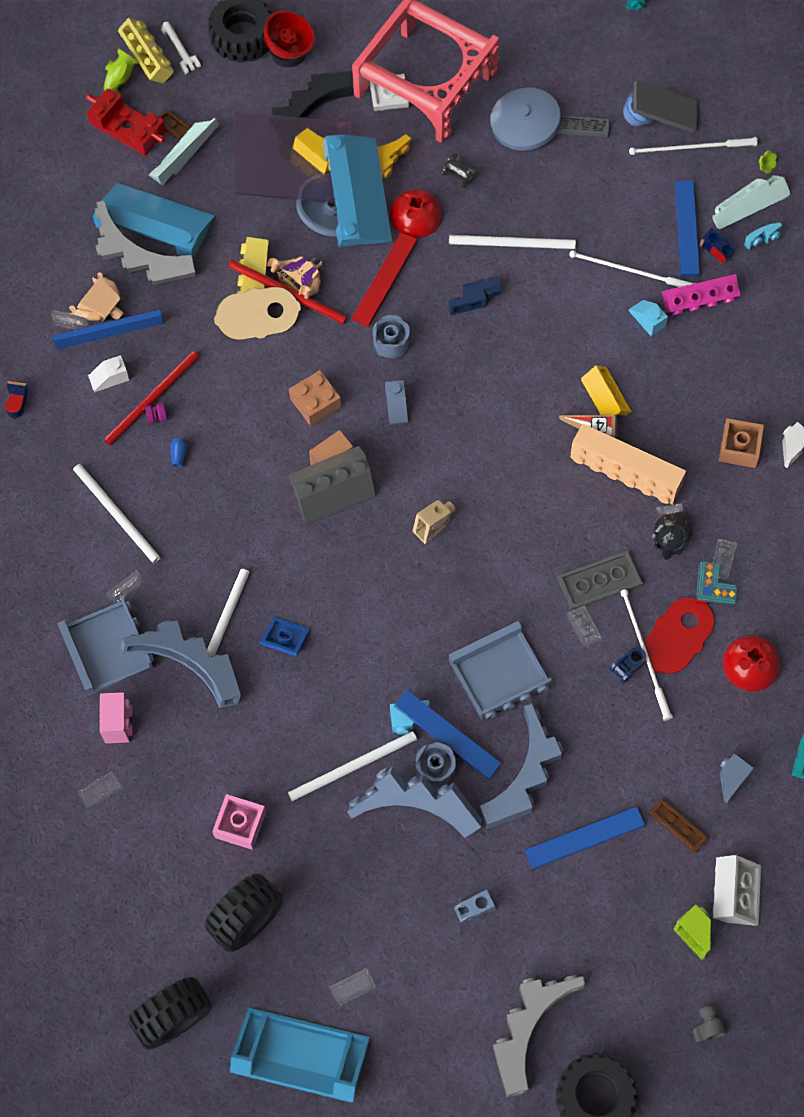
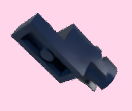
[449,276,501,315]

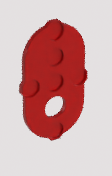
[644,598,714,674]

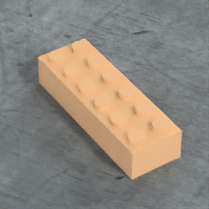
[570,423,686,505]

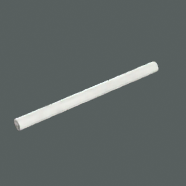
[449,235,575,249]
[74,464,160,563]
[288,731,417,801]

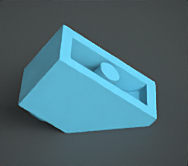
[629,300,668,336]
[390,700,429,734]

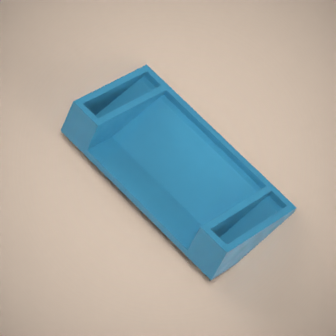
[323,135,392,247]
[93,183,215,260]
[230,1008,369,1103]

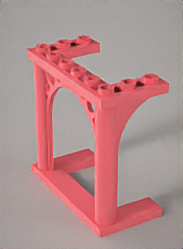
[352,0,500,143]

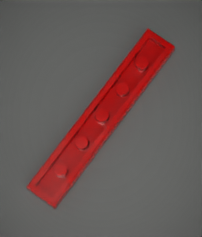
[352,232,417,327]

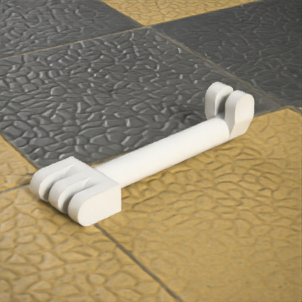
[162,21,201,74]

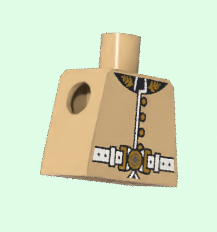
[412,500,455,544]

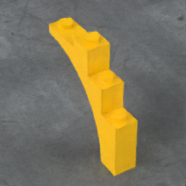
[293,128,411,179]

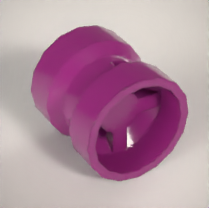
[145,402,167,424]

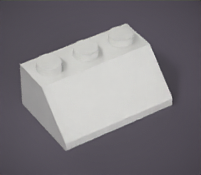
[713,855,761,926]

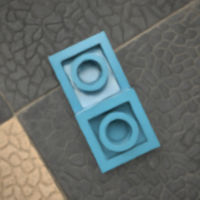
[744,223,782,250]

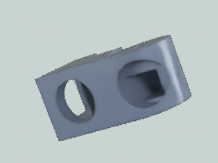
[454,890,496,923]

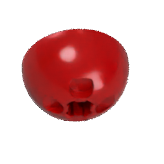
[264,11,314,59]
[390,189,443,238]
[723,635,781,691]

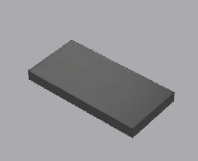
[633,80,697,133]
[557,550,643,611]

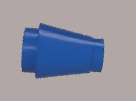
[170,438,188,467]

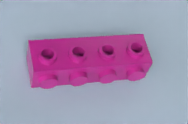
[662,274,740,315]

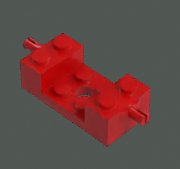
[86,88,166,156]

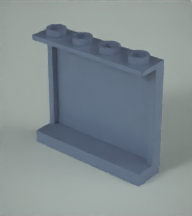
[57,596,154,696]
[449,621,552,720]

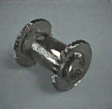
[442,153,478,188]

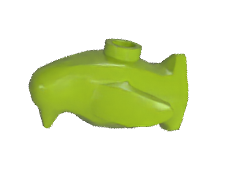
[104,49,138,95]

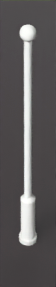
[629,137,757,155]
[569,250,695,287]
[621,589,673,721]

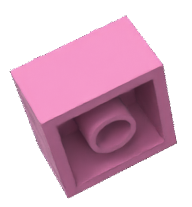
[100,692,133,743]
[212,794,266,850]

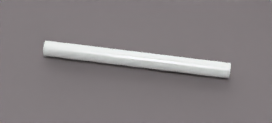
[207,569,250,658]

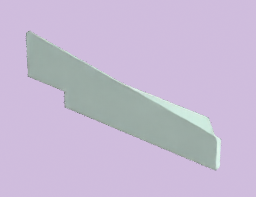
[149,118,219,186]
[712,175,790,229]

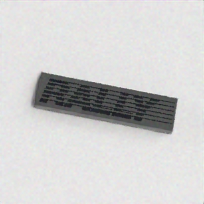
[556,116,609,138]

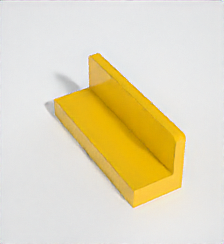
[581,366,632,416]

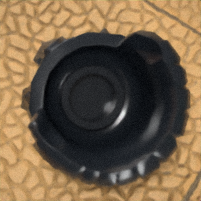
[652,513,692,560]

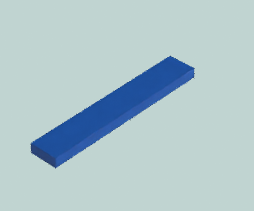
[675,181,699,277]
[53,310,163,349]
[394,690,501,779]
[525,807,645,870]

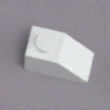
[89,355,129,392]
[782,422,804,468]

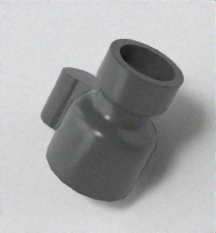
[692,1005,726,1043]

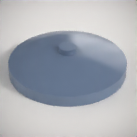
[490,88,561,150]
[296,174,339,237]

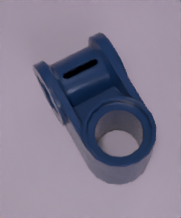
[609,647,646,684]

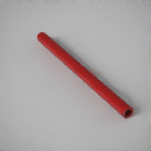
[228,259,346,324]
[103,351,199,446]

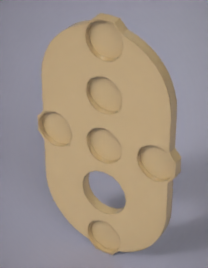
[214,287,301,339]

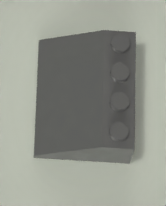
[288,446,376,525]

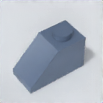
[385,380,408,425]
[720,754,753,803]

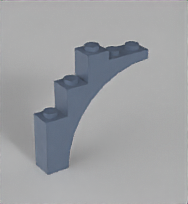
[120,620,241,708]
[480,704,563,829]
[347,767,482,838]

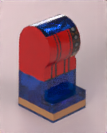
[698,228,735,263]
[5,380,29,418]

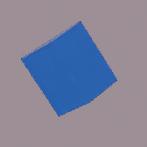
[260,617,310,656]

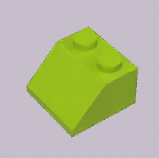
[674,905,711,960]

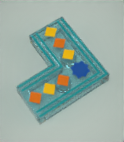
[696,561,737,605]

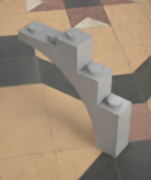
[95,201,196,285]
[493,975,585,1098]

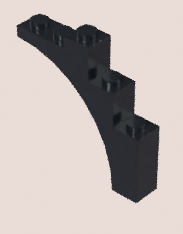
[269,71,354,161]

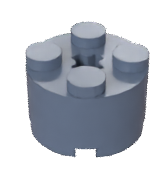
[373,315,410,358]
[416,742,456,788]

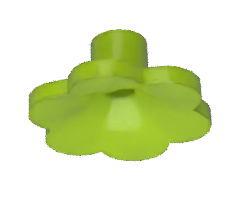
[759,151,777,173]

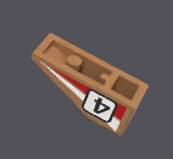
[559,415,618,439]

